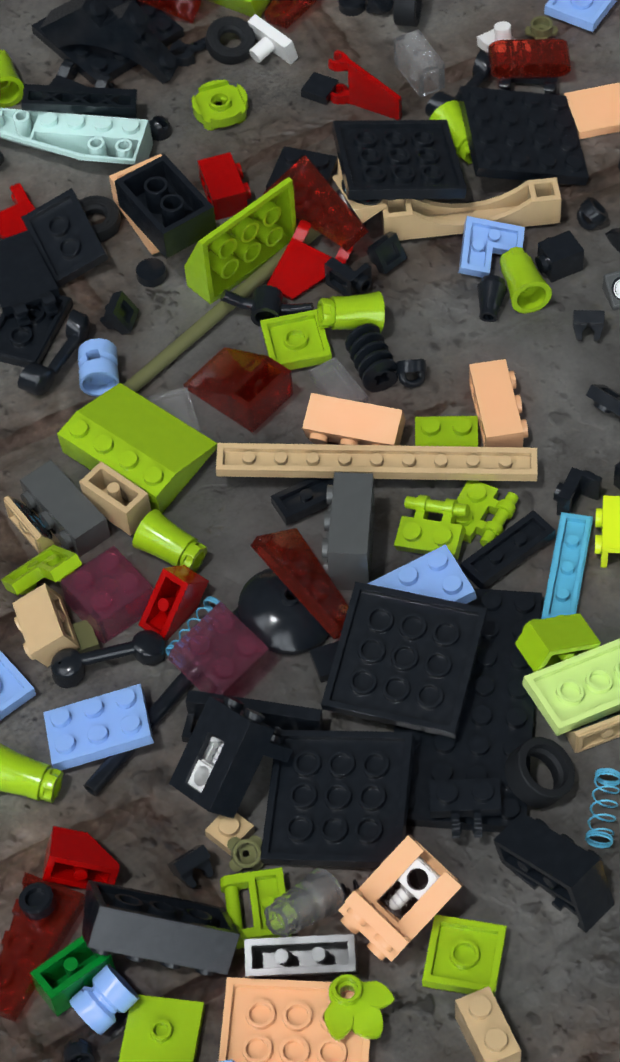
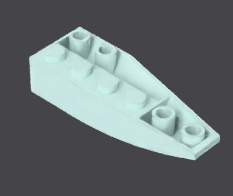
[0,108,153,165]

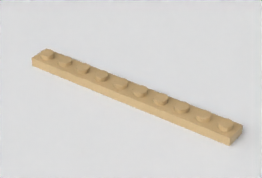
[216,443,538,482]

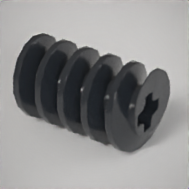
[345,323,398,392]

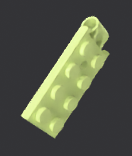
[522,638,620,736]

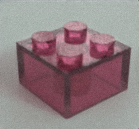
[61,546,153,644]
[167,601,269,695]

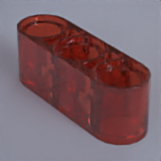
[488,39,571,78]

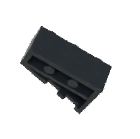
[493,812,615,933]

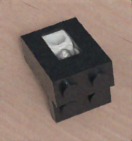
[169,695,293,819]

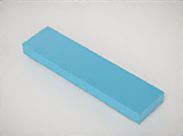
[541,512,593,619]

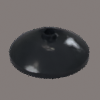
[238,566,337,655]

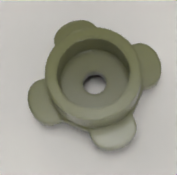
[525,16,558,43]
[227,835,264,872]

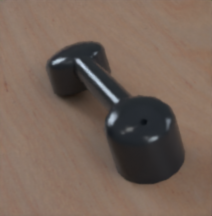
[425,50,495,117]
[18,309,90,396]
[51,630,166,688]

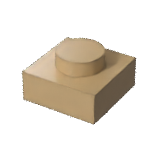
[205,812,255,856]

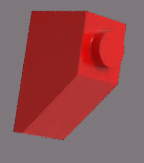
[138,565,209,641]
[42,826,120,889]

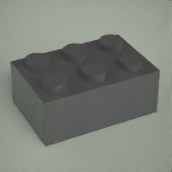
[322,472,375,590]

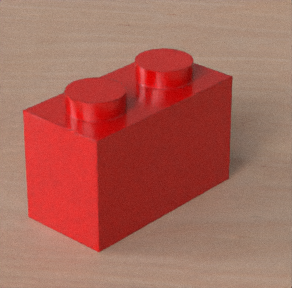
[197,152,251,221]

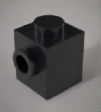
[535,230,584,283]

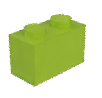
[515,613,601,672]

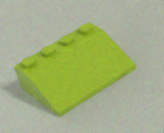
[184,177,297,305]
[57,383,218,513]

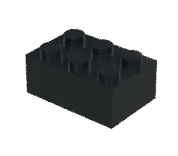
[115,154,216,259]

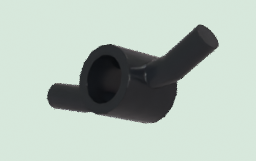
[220,285,314,327]

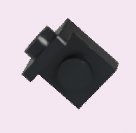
[324,257,372,296]

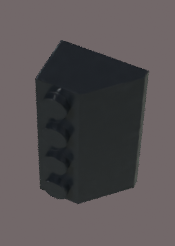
[82,880,240,976]

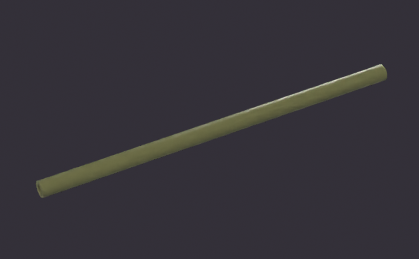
[123,215,331,393]

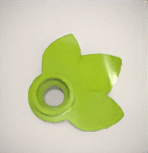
[324,974,395,1041]

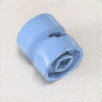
[78,338,119,397]
[69,964,140,1035]

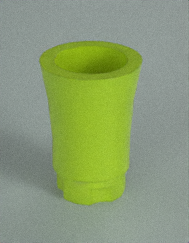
[0,50,24,108]
[429,100,473,164]
[500,247,552,314]
[317,291,385,333]
[132,509,207,572]
[0,743,64,803]

